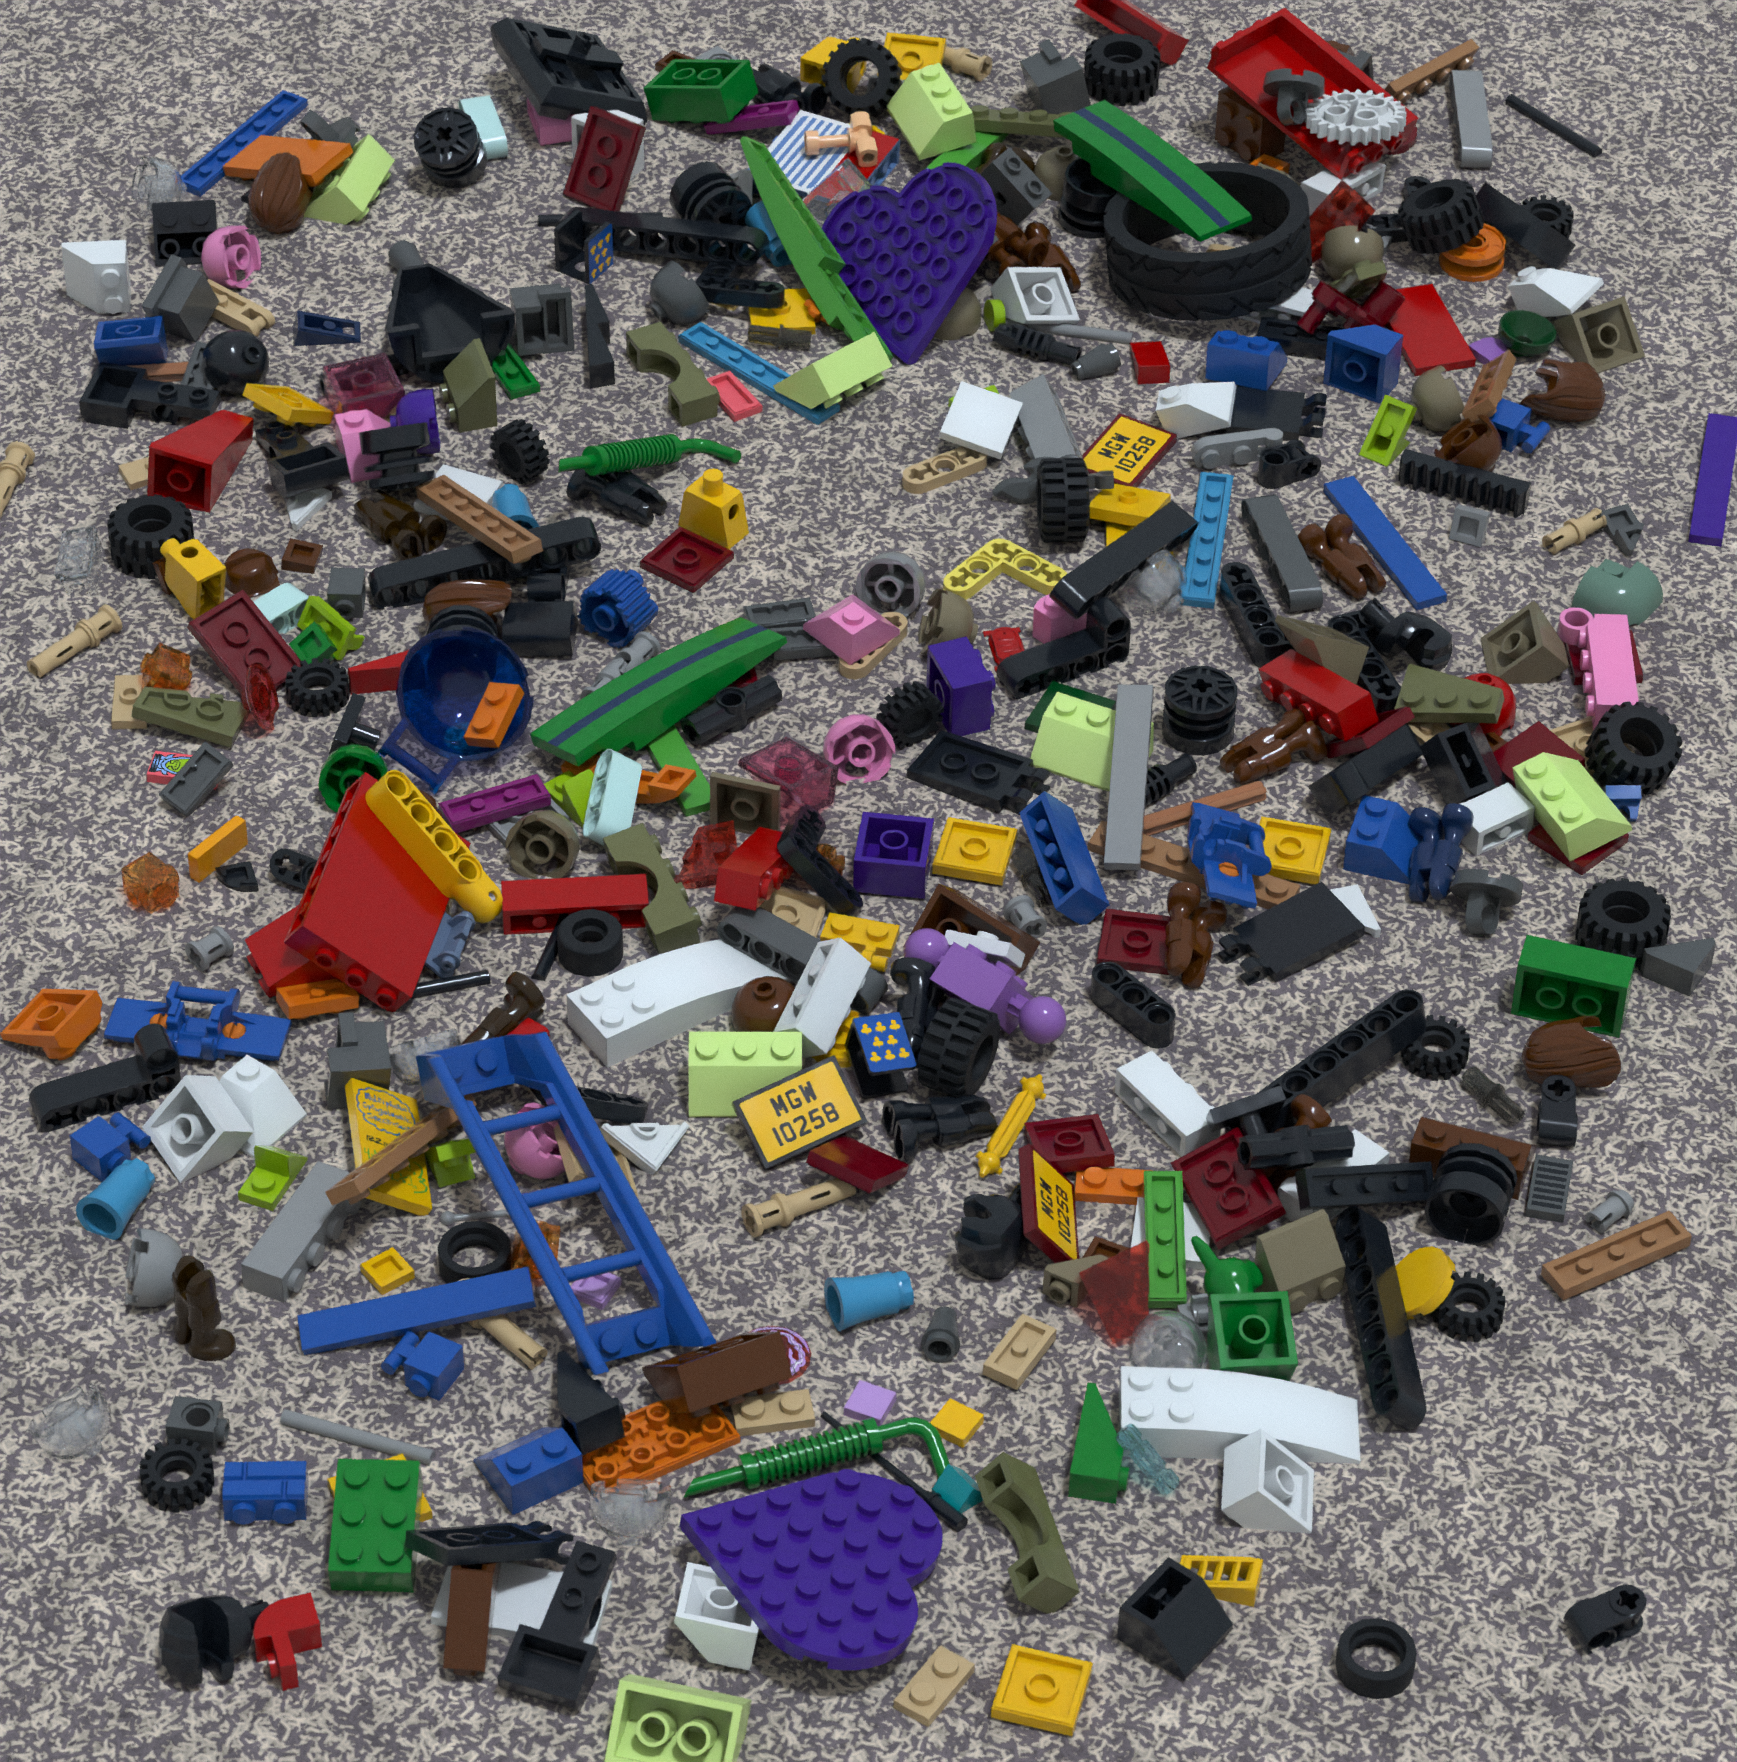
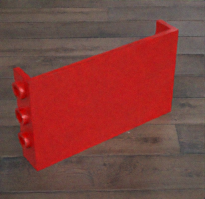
[1207,8,1418,180]
[284,772,471,1012]

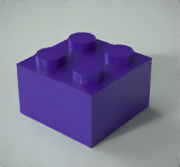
[926,636,996,736]
[853,812,934,899]

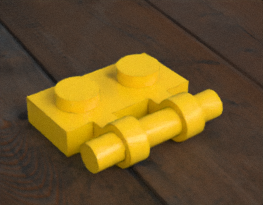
[820,912,900,972]

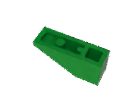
[1068,1382,1130,1504]

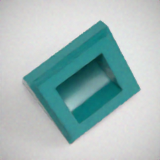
[932,1464,983,1514]

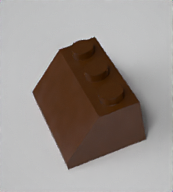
[903,884,1040,976]
[1409,1117,1537,1200]
[642,1331,792,1418]

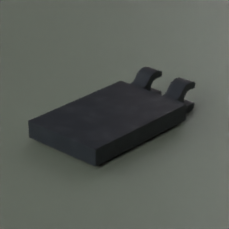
[1209,387,1327,441]
[907,730,1050,815]
[1218,882,1365,986]
[405,1521,574,1566]

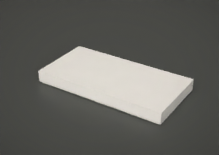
[431,1562,612,1645]

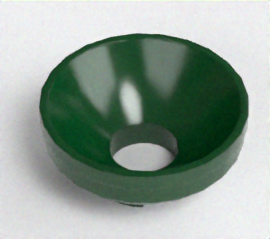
[1498,310,1556,357]

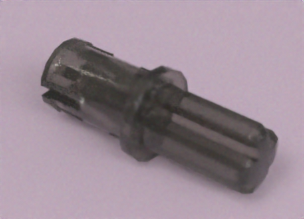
[747,324,812,351]
[1011,847,1053,908]
[1460,1066,1525,1126]

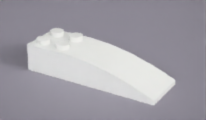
[567,939,791,1068]
[1119,1366,1360,1464]

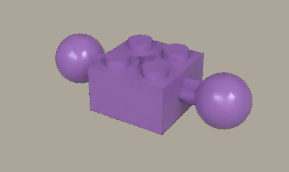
[903,928,1066,1044]

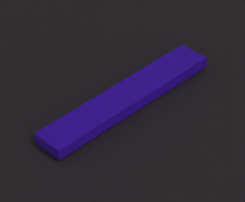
[1688,413,1737,547]

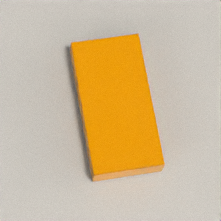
[188,815,248,883]

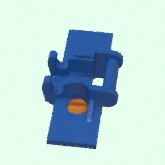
[1187,802,1272,910]
[104,981,292,1061]

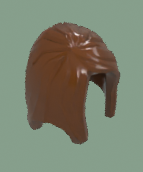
[248,152,313,234]
[1520,359,1606,422]
[422,579,512,626]
[1522,1016,1621,1088]

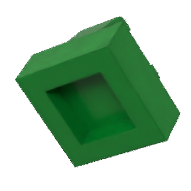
[289,621,338,664]

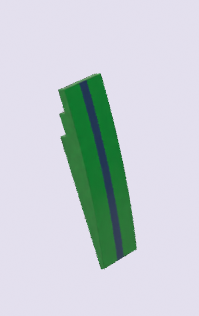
[1053,100,1252,242]
[530,617,788,767]

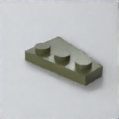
[1329,259,1387,299]
[1394,663,1505,723]
[131,687,255,748]

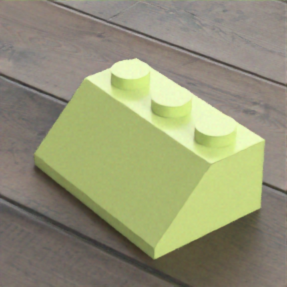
[886,63,976,161]
[303,134,395,225]
[773,332,892,409]
[1030,692,1154,791]
[1512,752,1632,861]
[688,1031,802,1117]
[604,1674,752,1762]

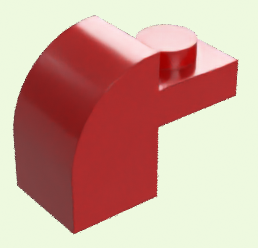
[253,1592,322,1691]

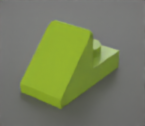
[1359,395,1417,467]
[544,769,594,828]
[424,1138,476,1188]
[238,1145,308,1211]

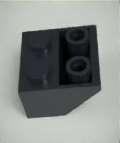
[152,200,218,266]
[1420,723,1507,805]
[1117,1557,1233,1681]

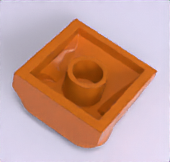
[0,989,103,1060]

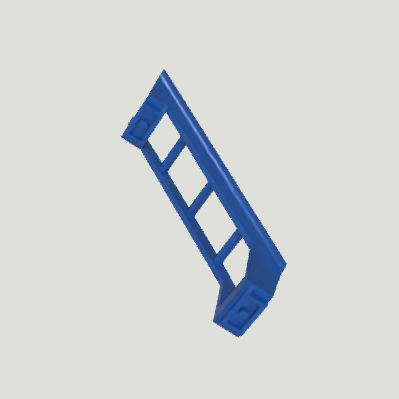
[416,1032,716,1375]

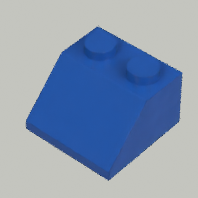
[94,316,168,366]
[1323,325,1403,404]
[1205,330,1288,391]
[1343,795,1422,885]
[473,1427,583,1515]

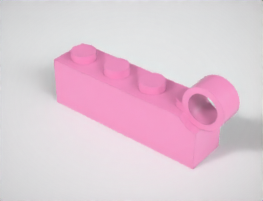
[1557,607,1639,730]

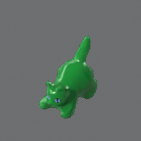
[1191,1236,1263,1298]

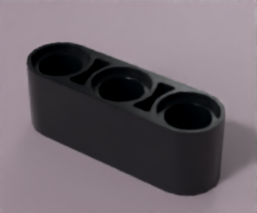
[1090,962,1176,1049]

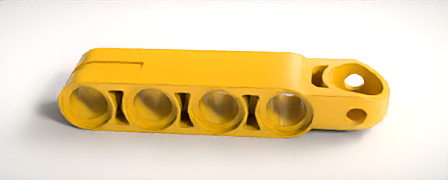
[365,770,503,923]

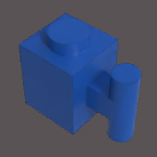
[1490,398,1550,453]
[69,1112,151,1182]
[381,1331,464,1401]

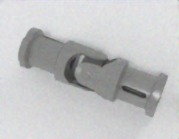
[579,631,661,700]

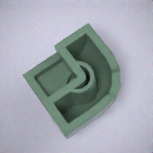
[1571,558,1663,626]

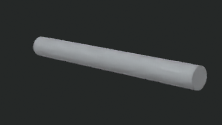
[1005,318,1133,344]
[280,1409,435,1465]

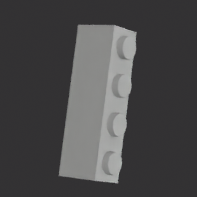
[1010,374,1089,474]
[241,1161,362,1302]

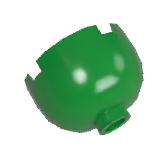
[318,744,388,812]

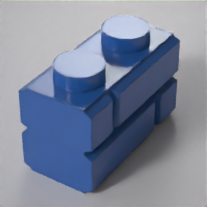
[222,1461,309,1525]

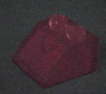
[323,353,405,419]
[738,737,839,811]

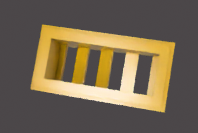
[1180,1555,1264,1607]

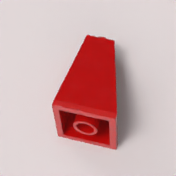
[147,409,254,513]

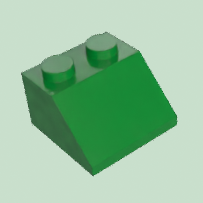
[1207,1291,1298,1381]

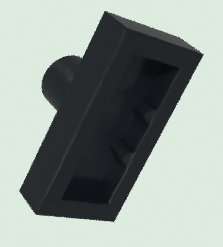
[329,693,381,755]
[1206,1085,1286,1136]

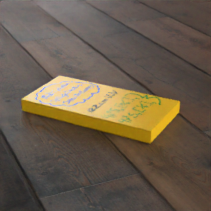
[345,1077,432,1216]

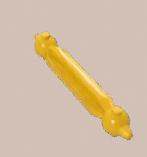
[975,1074,1047,1178]

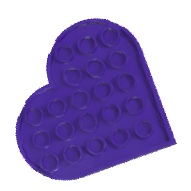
[821,162,997,365]
[679,1469,943,1670]

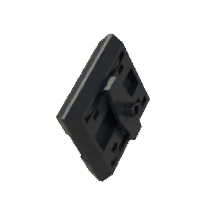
[490,18,647,126]

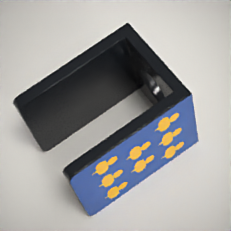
[554,209,613,284]
[844,1012,916,1099]

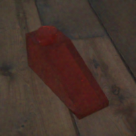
[1309,180,1376,263]

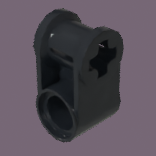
[1257,439,1321,489]
[1536,1075,1578,1147]
[1564,1584,1646,1654]

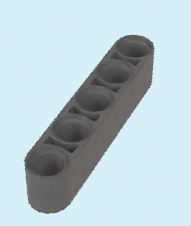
[1241,494,1323,613]
[717,906,888,1017]

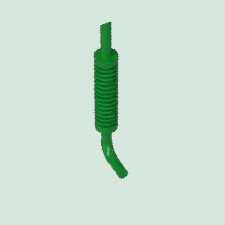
[558,434,741,476]
[684,1417,950,1498]

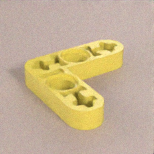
[943,539,1067,600]

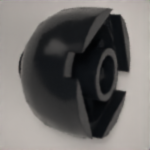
[203,329,269,395]

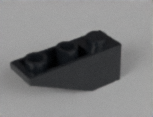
[557,1350,625,1456]

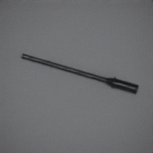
[820,1412,968,1531]

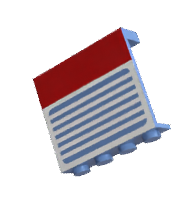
[747,110,900,206]

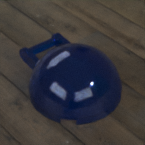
[378,626,534,795]

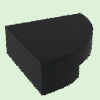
[215,861,259,892]

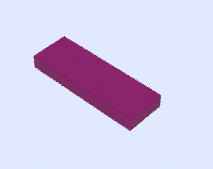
[704,100,799,135]
[438,774,551,833]

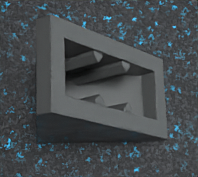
[1640,938,1716,997]

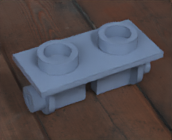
[425,911,476,978]

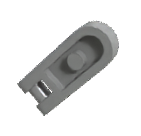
[1191,428,1283,469]

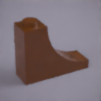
[443,1562,502,1676]

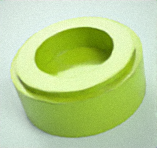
[983,299,1006,332]

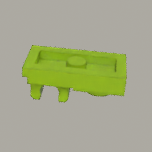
[297,596,365,660]

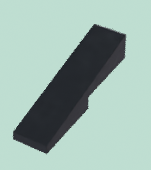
[585,284,615,389]

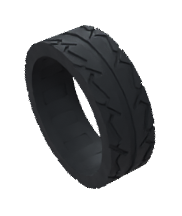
[1104,162,1312,321]

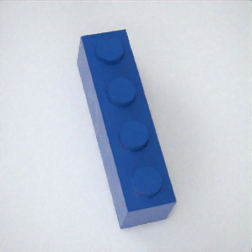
[1019,791,1110,925]

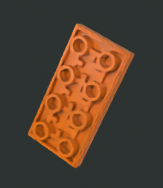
[222,135,353,187]
[582,1400,740,1503]

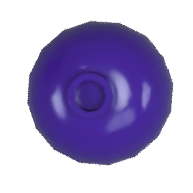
[390,389,440,455]

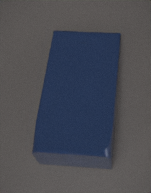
[293,311,361,346]

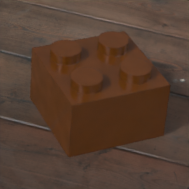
[1215,86,1286,162]

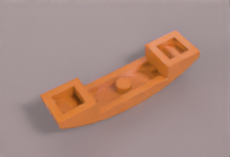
[561,754,697,804]

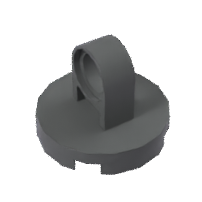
[1263,69,1325,126]
[300,110,361,148]
[1450,869,1523,935]

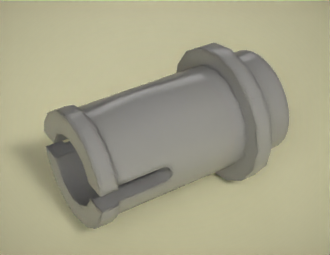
[1585,1189,1634,1234]

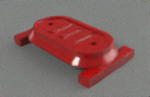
[983,627,1025,672]

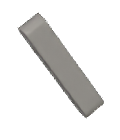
[1449,70,1492,168]

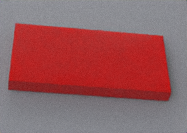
[1386,284,1476,376]

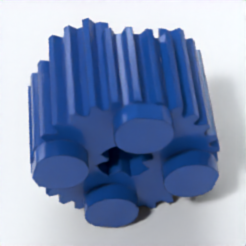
[577,569,659,649]

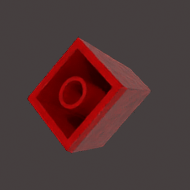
[245,905,337,999]

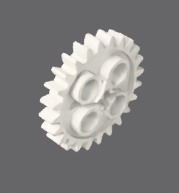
[1305,89,1406,145]

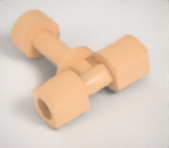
[804,111,878,167]

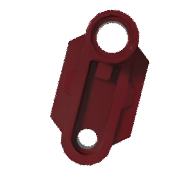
[1297,280,1406,335]

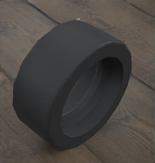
[438,1221,512,1284]
[1335,1618,1417,1699]

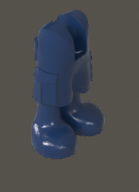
[1409,803,1474,902]

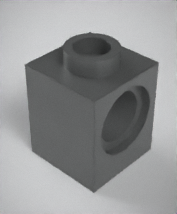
[327,567,367,620]
[165,1396,230,1456]

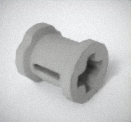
[1003,895,1047,939]
[185,926,234,972]

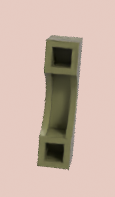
[626,322,720,427]
[603,823,702,955]
[975,1452,1080,1614]

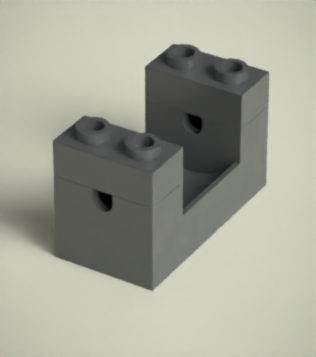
[980,147,1052,249]

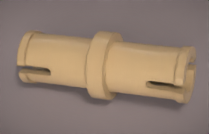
[1542,508,1607,555]

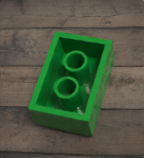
[643,59,759,124]
[1511,935,1636,1038]
[328,1458,423,1592]

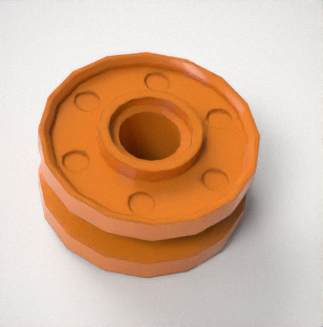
[1439,223,1506,282]

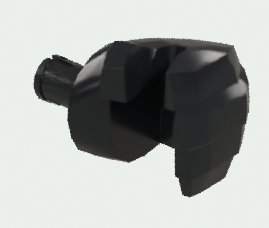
[1360,598,1452,672]
[955,1183,1029,1280]
[158,1595,269,1685]

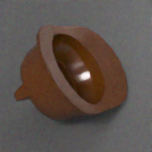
[224,548,280,598]

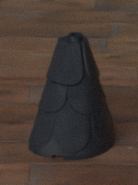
[385,263,515,383]

